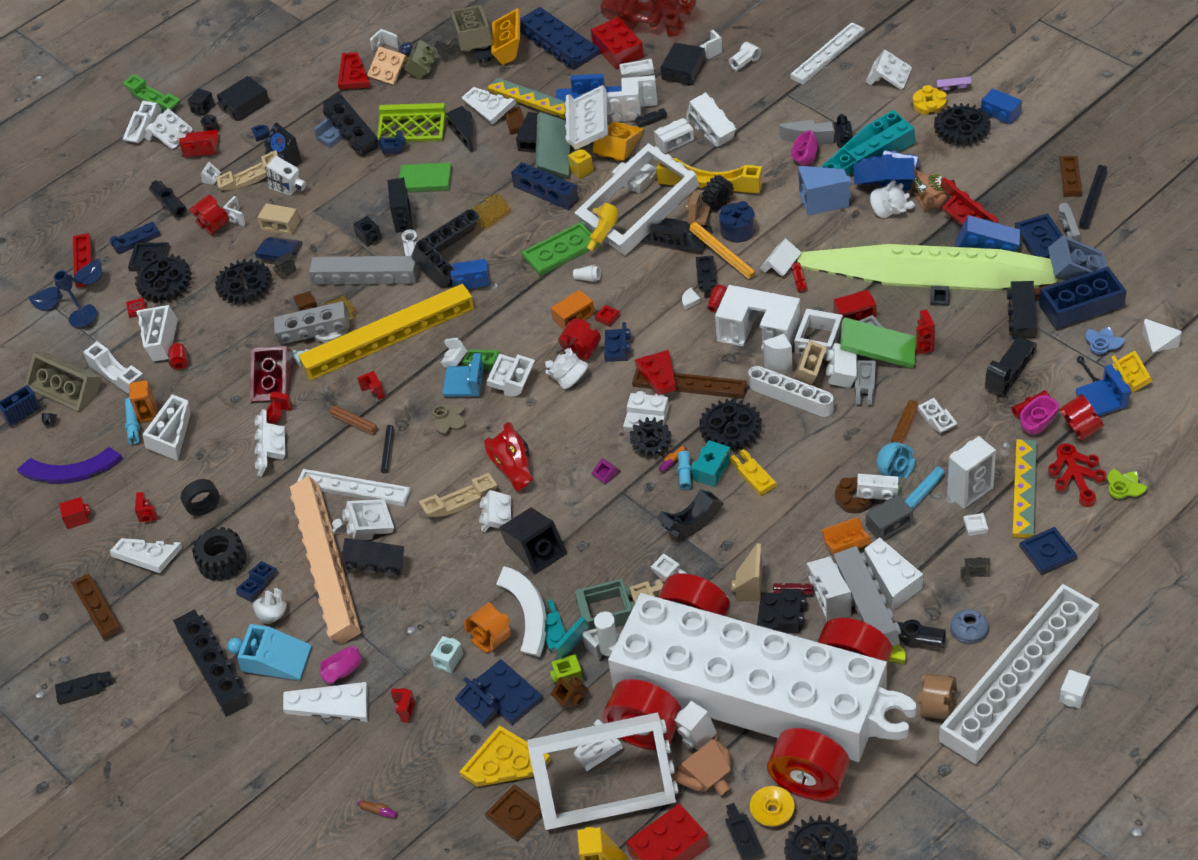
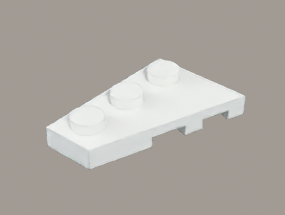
[462,87,517,125]
[110,538,182,573]

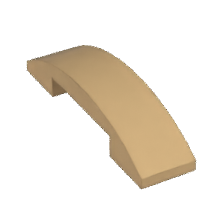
[216,150,279,190]
[419,473,498,517]

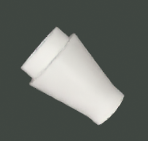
[573,265,601,282]

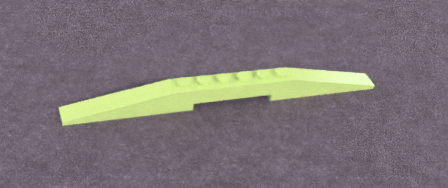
[797,244,1065,291]

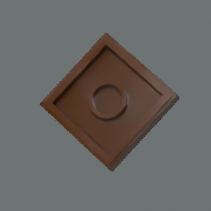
[485,784,543,842]

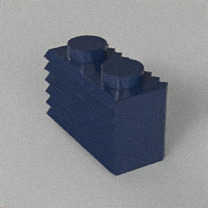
[0,385,41,426]

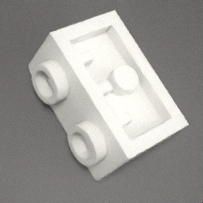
[856,474,898,500]

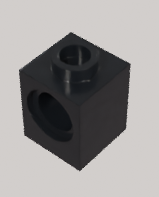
[187,88,215,116]
[353,216,382,247]

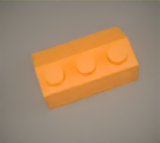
[491,8,520,65]

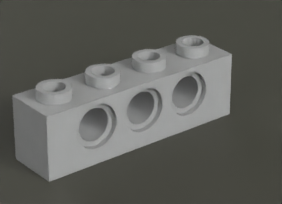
[274,301,350,345]

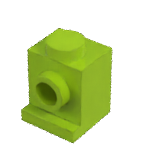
[549,654,583,683]

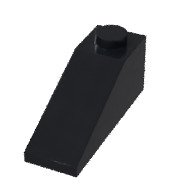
[445,106,474,153]

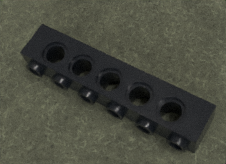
[173,609,249,717]

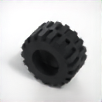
[192,527,246,581]

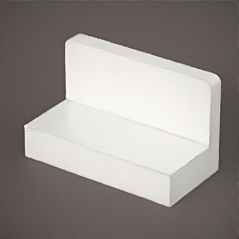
[760,238,801,276]

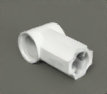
[729,42,762,71]
[401,230,419,256]

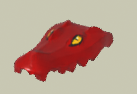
[484,422,534,492]

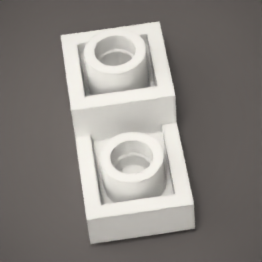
[917,398,957,434]

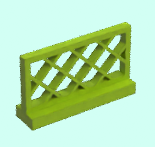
[377,103,447,142]

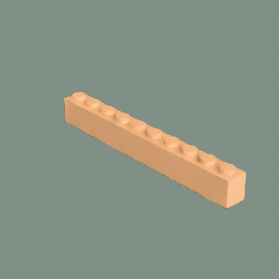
[290,475,361,645]

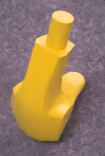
[587,203,619,251]

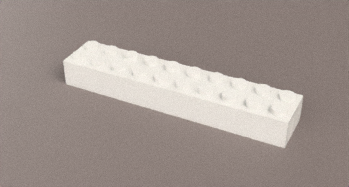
[939,584,1099,764]

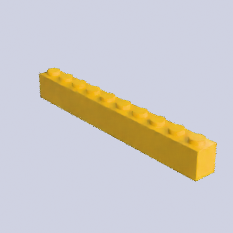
[298,284,474,381]

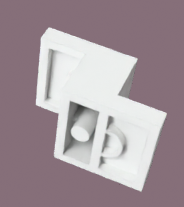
[606,76,657,123]

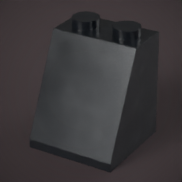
[499,507,567,574]

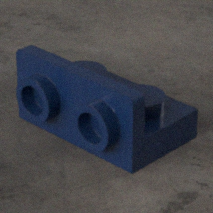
[604,322,631,362]

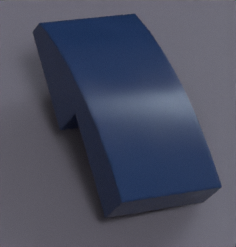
[236,561,277,602]

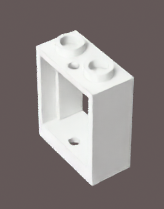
[794,309,843,359]

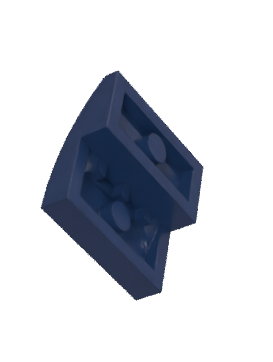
[255,236,302,262]

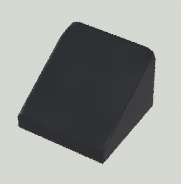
[930,286,950,305]

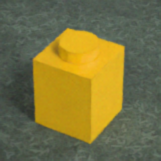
[568,148,594,179]

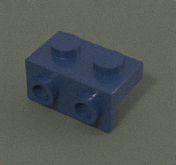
[455,677,501,726]

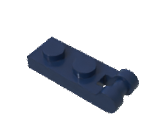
[109,221,161,254]

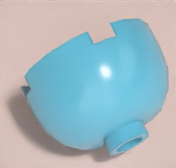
[876,442,915,483]

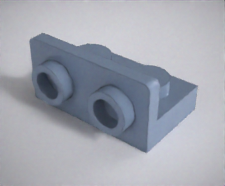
[314,118,350,148]

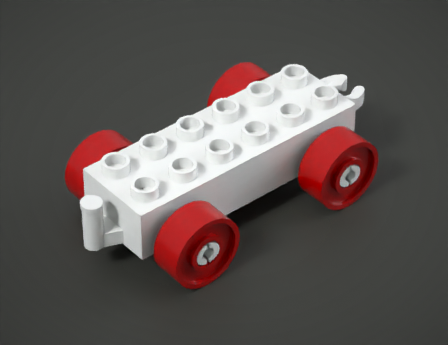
[594,573,916,801]

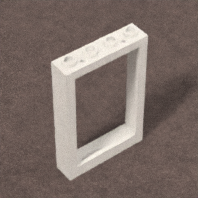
[574,143,699,256]
[527,713,678,830]

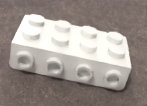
[565,85,608,150]

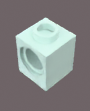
[430,636,464,674]

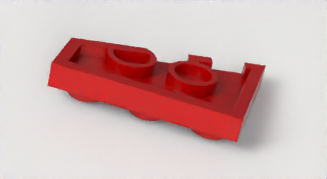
[338,52,370,89]
[635,350,676,396]

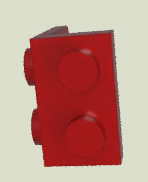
[179,130,219,157]

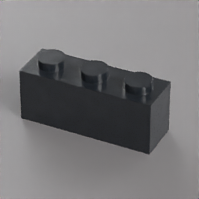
[1006,281,1037,339]
[341,538,404,576]

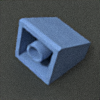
[798,166,851,216]

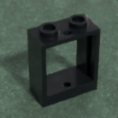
[387,177,413,233]

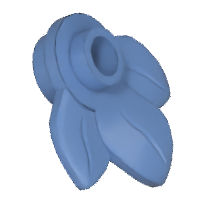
[1085,327,1125,354]

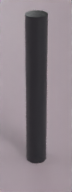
[381,425,394,474]

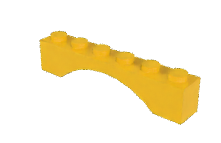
[656,158,763,194]

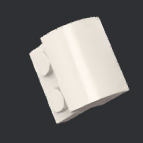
[486,354,535,397]

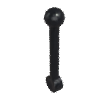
[1077,356,1100,382]

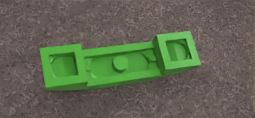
[123,74,181,111]

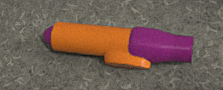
[659,446,687,472]

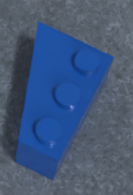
[853,155,915,184]
[955,215,1020,252]

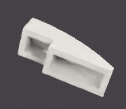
[123,101,162,143]

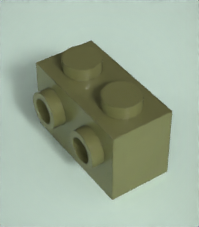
[404,39,436,79]

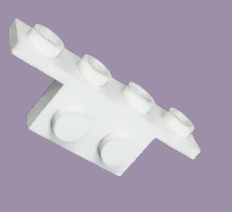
[254,409,285,477]

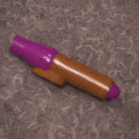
[358,800,398,819]

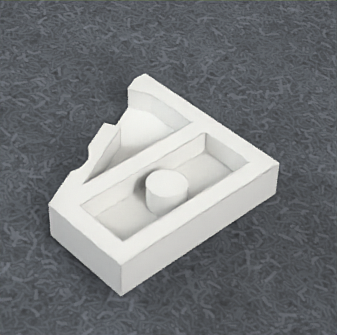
[574,719,622,771]

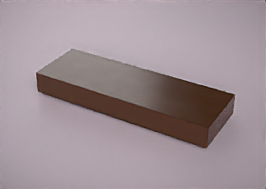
[1059,156,1082,197]

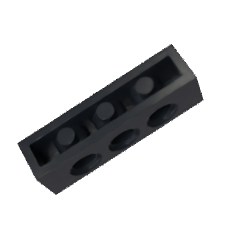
[322,92,378,157]

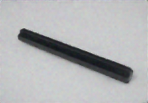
[1079,164,1107,229]

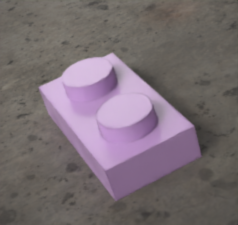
[935,77,971,91]

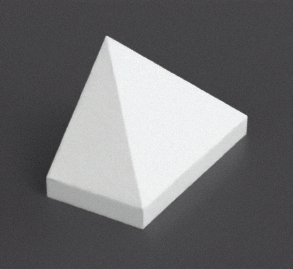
[1142,319,1182,353]

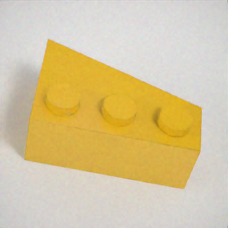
[577,827,629,860]

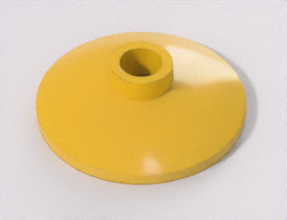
[750,786,795,827]

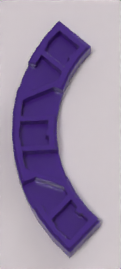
[17,447,123,484]

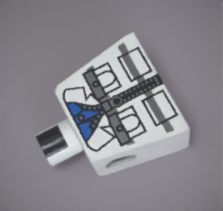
[266,156,306,195]

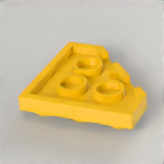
[459,725,551,787]

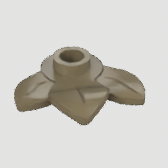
[431,404,465,434]

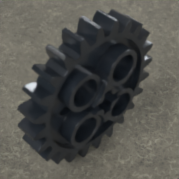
[934,103,991,146]
[135,253,192,304]
[215,259,273,305]
[699,398,762,451]
[784,815,858,860]

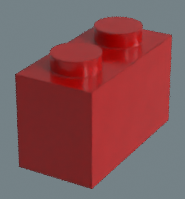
[833,290,876,321]

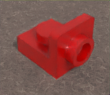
[357,371,385,400]
[135,492,158,522]
[391,688,415,723]

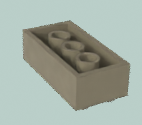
[450,5,492,52]

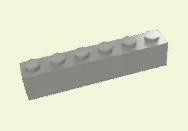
[309,256,419,284]
[833,546,901,646]

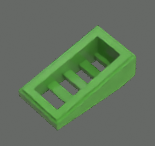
[462,350,501,372]

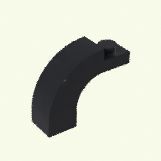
[657,490,724,538]

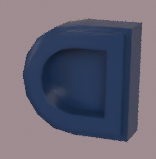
[251,125,270,142]

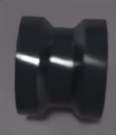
[201,115,220,131]

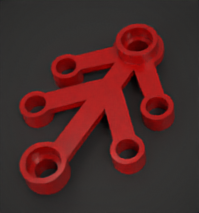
[1048,443,1106,507]

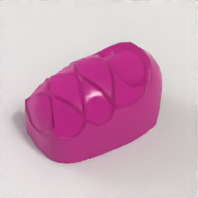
[791,130,818,166]
[1020,395,1059,435]
[319,646,362,684]

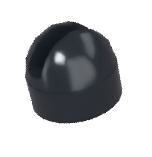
[41,413,57,427]

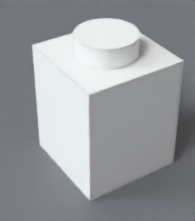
[1059,670,1090,709]

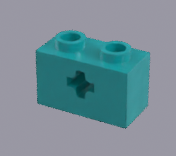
[691,441,731,487]

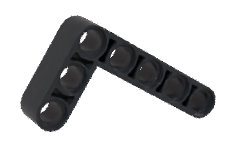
[411,209,479,287]

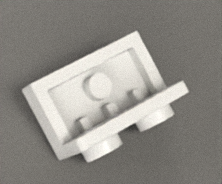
[479,490,511,532]

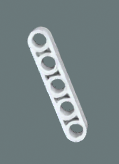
[748,366,834,417]

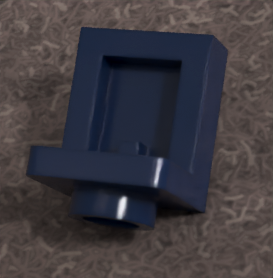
[378,130,406,154]

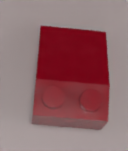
[250,346,293,402]

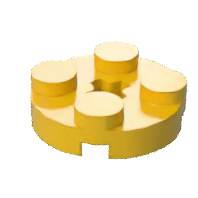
[912,85,946,115]

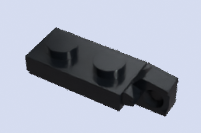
[696,255,716,298]
[55,671,114,705]
[725,803,764,860]

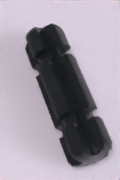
[635,108,667,127]

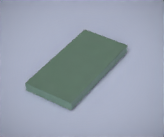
[536,112,570,179]

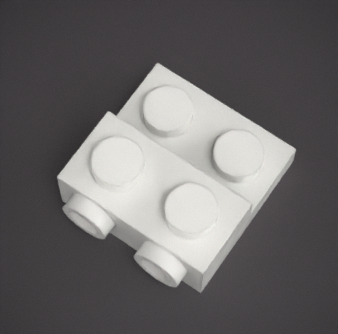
[612,157,657,194]
[623,391,669,436]
[342,499,394,540]

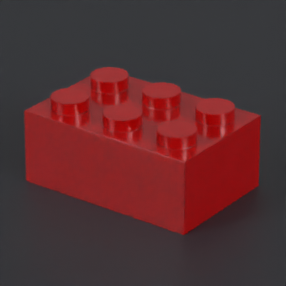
[590,17,644,70]
[626,803,709,860]

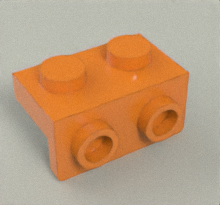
[822,517,871,556]

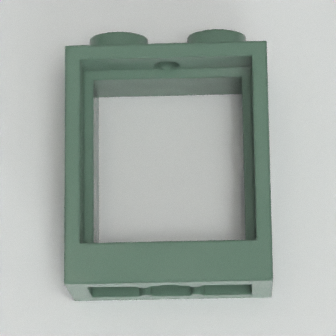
[575,579,634,630]

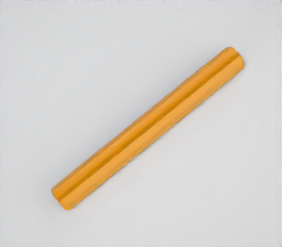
[689,222,755,279]

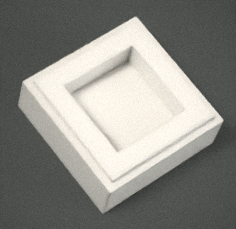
[963,513,988,536]

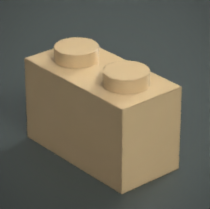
[257,203,300,235]
[793,340,827,385]

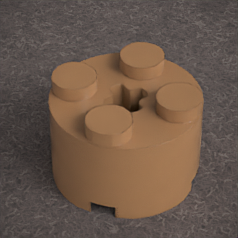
[918,673,957,720]

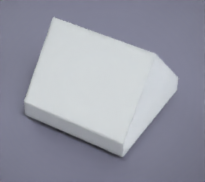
[201,162,221,185]

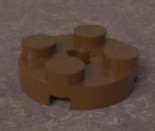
[835,478,875,514]

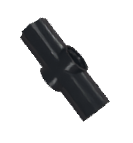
[149,180,187,218]
[893,619,946,648]

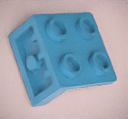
[443,354,484,397]

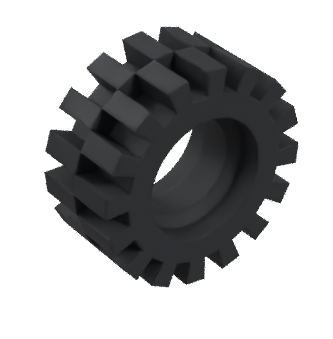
[701,175,734,209]

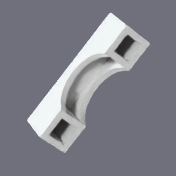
[83,341,145,394]

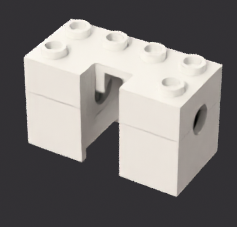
[715,285,801,351]

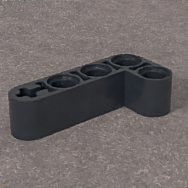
[985,336,1037,396]

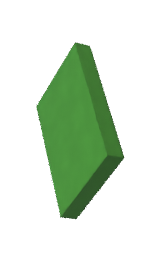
[399,163,452,192]

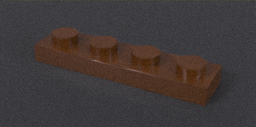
[71,573,122,640]

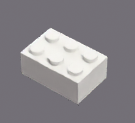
[947,436,996,509]

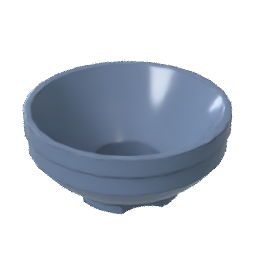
[950,609,989,644]

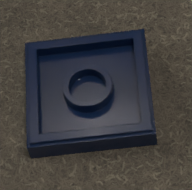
[1019,527,1078,576]

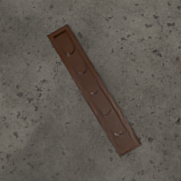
[632,369,747,399]

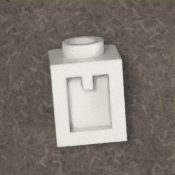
[440,338,467,368]

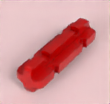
[791,262,807,293]

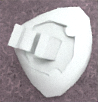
[253,588,287,624]

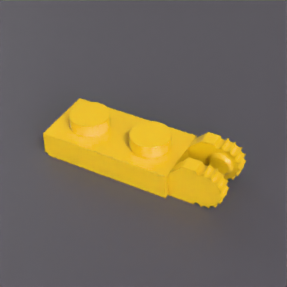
[729,449,776,496]

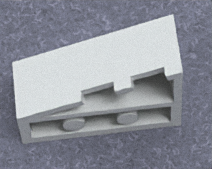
[686,93,736,147]
[136,305,178,361]
[143,394,190,461]
[865,538,923,611]
[807,557,854,622]

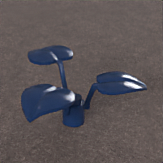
[28,258,102,328]

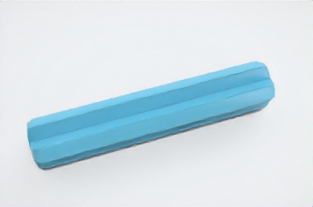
[905,467,945,509]

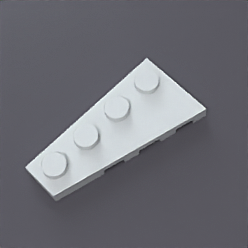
[283,682,368,722]

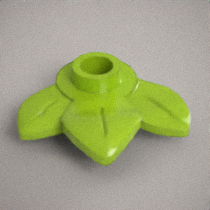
[1107,469,1147,499]

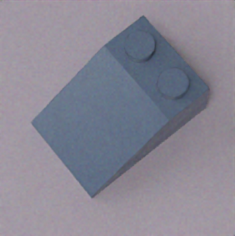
[1048,235,1107,280]

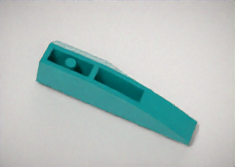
[821,110,916,176]

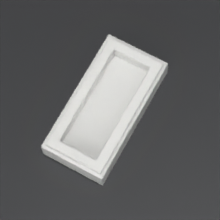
[619,59,655,78]

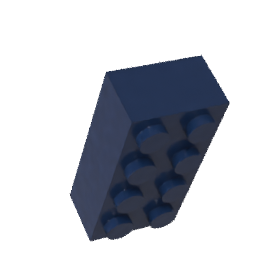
[1039,266,1127,329]

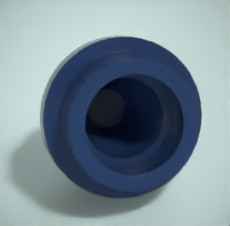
[399,42,413,57]

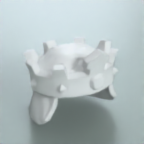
[870,180,915,218]
[545,348,588,389]

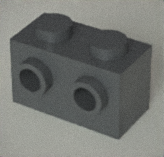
[866,495,913,540]

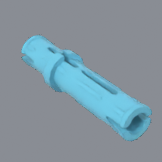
[125,397,140,444]

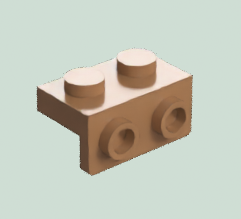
[685,189,710,225]

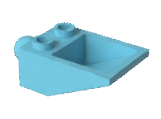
[227,624,312,681]

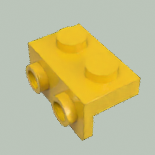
[1111,351,1153,393]

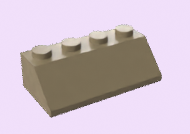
[24,353,102,411]

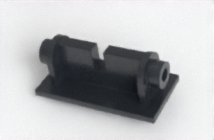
[833,114,853,146]

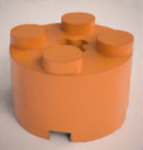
[464,602,511,653]

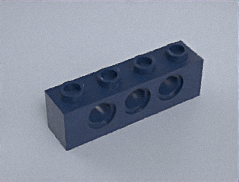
[511,162,579,211]

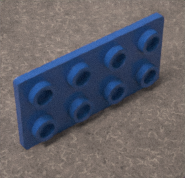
[556,74,622,102]

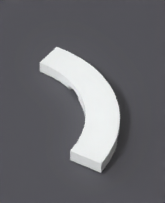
[496,566,547,657]

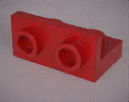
[915,309,935,355]

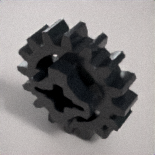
[630,417,671,458]

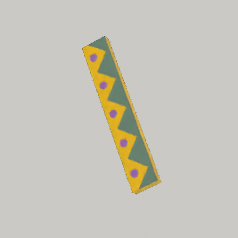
[487,77,566,119]
[1012,439,1037,538]

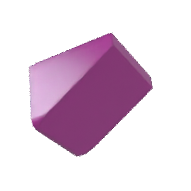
[591,458,621,484]

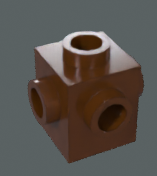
[550,676,589,708]

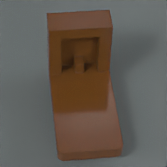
[293,291,317,311]

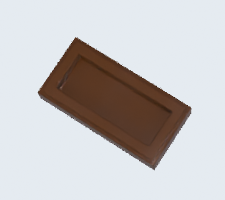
[505,106,524,135]

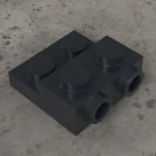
[757,589,806,634]

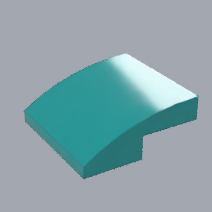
[551,617,589,660]

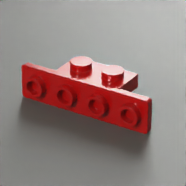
[940,177,999,226]

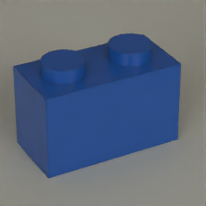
[981,88,1022,125]

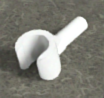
[332,519,345,535]

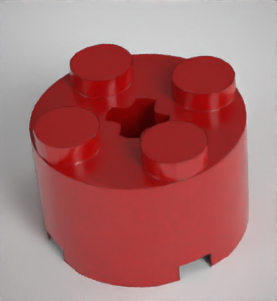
[189,194,230,236]
[558,318,601,362]
[1059,394,1104,441]

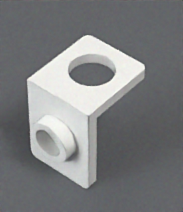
[370,29,400,52]
[223,196,246,226]

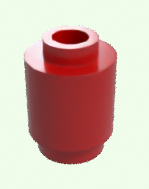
[168,343,188,370]

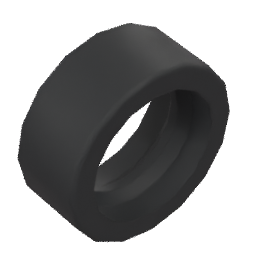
[180,479,220,516]

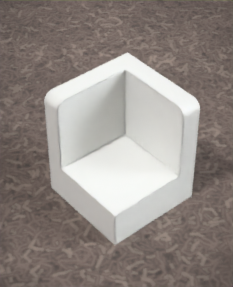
[700,30,722,59]

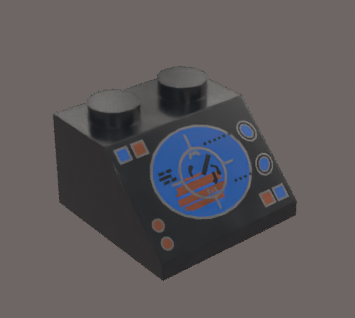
[264,122,302,167]

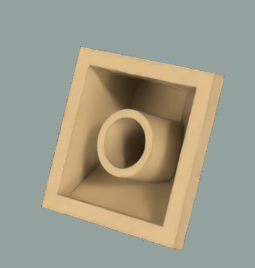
[731,543,763,601]

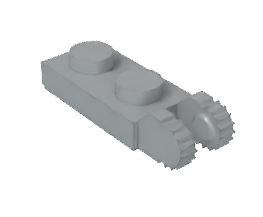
[1058,203,1080,242]
[855,360,876,405]

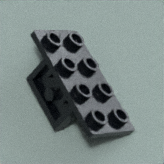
[640,218,712,253]

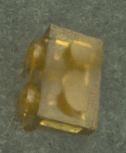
[471,193,511,229]

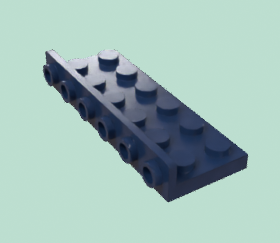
[520,7,601,70]

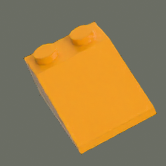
[593,121,644,161]

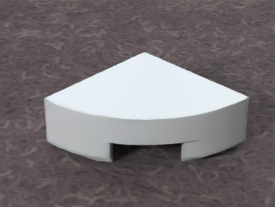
[682,288,701,310]

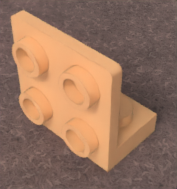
[367,47,409,85]

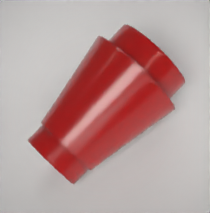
[707,285,727,312]

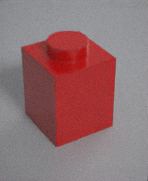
[59,497,91,529]

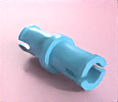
[677,451,692,490]

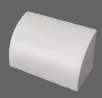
[763,334,793,374]

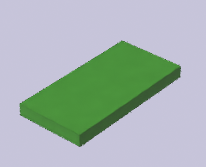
[521,222,600,276]
[840,317,916,368]

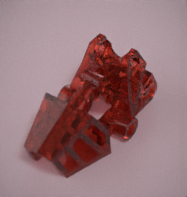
[600,0,696,37]

